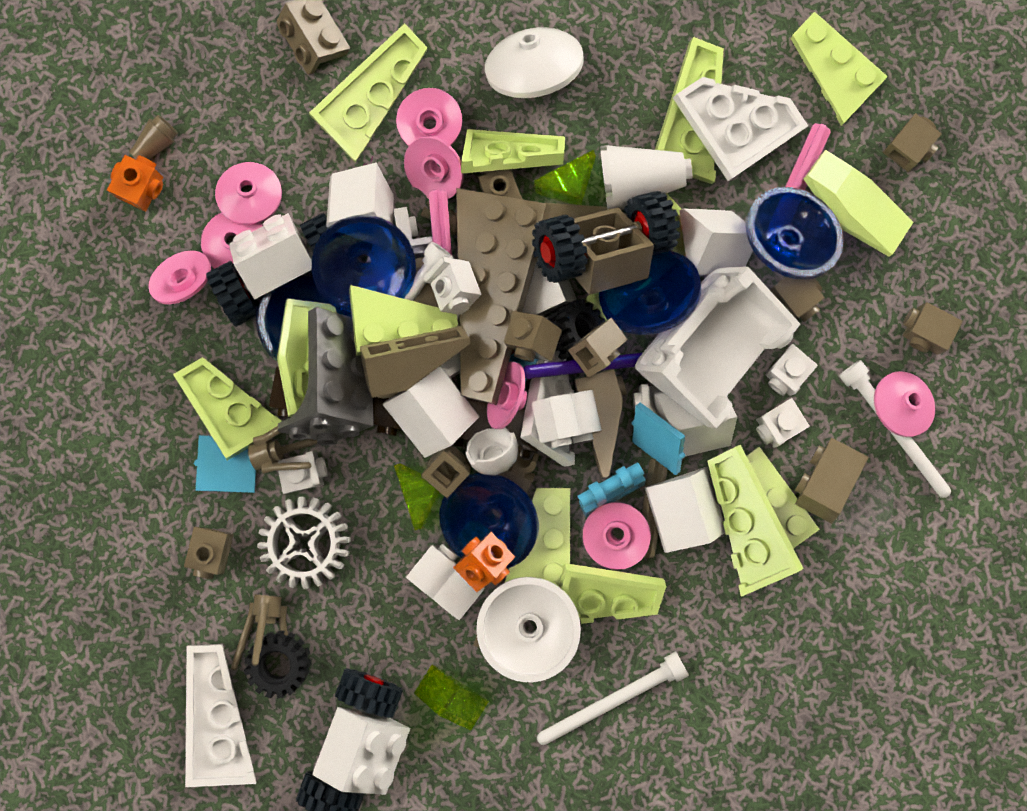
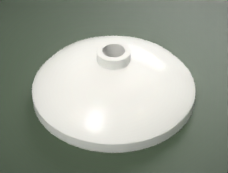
[485,27,584,98]
[476,577,581,682]

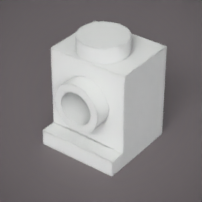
[423,257,482,315]

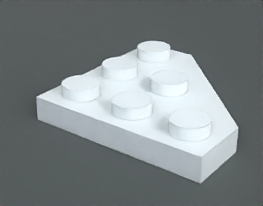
[673,77,808,181]

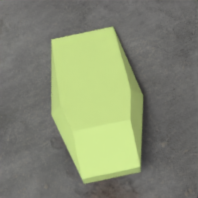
[804,150,913,257]
[277,299,337,417]

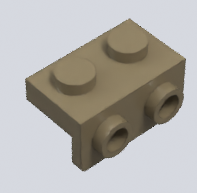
[277,0,350,75]

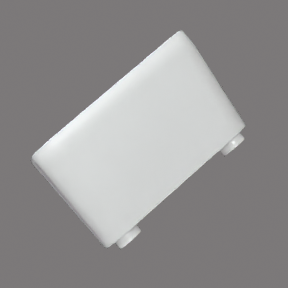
[635,267,800,429]

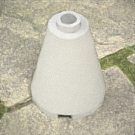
[600,145,693,210]

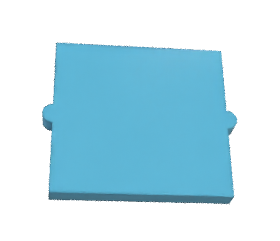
[631,402,685,475]
[194,435,256,493]

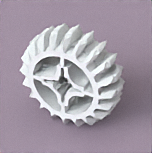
[257,497,351,589]

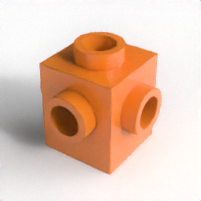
[107,155,163,212]
[453,532,515,592]

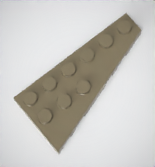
[456,188,551,405]

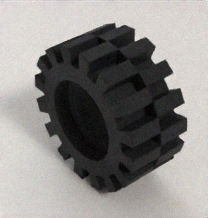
[548,299,605,361]
[244,631,311,699]

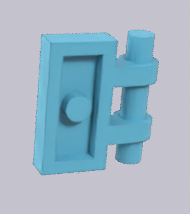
[577,462,646,518]

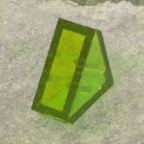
[534,150,596,205]
[394,463,441,531]
[414,664,489,731]

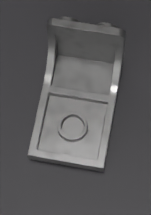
[278,307,373,446]

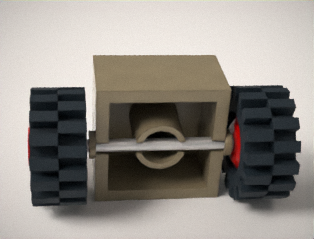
[532,191,680,295]

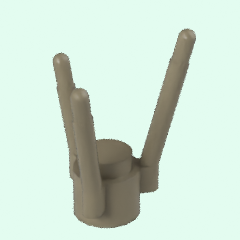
[248,426,317,474]
[231,594,288,670]

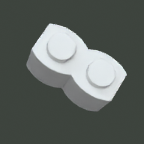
[531,390,602,448]
[406,544,485,620]

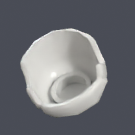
[466,427,518,476]

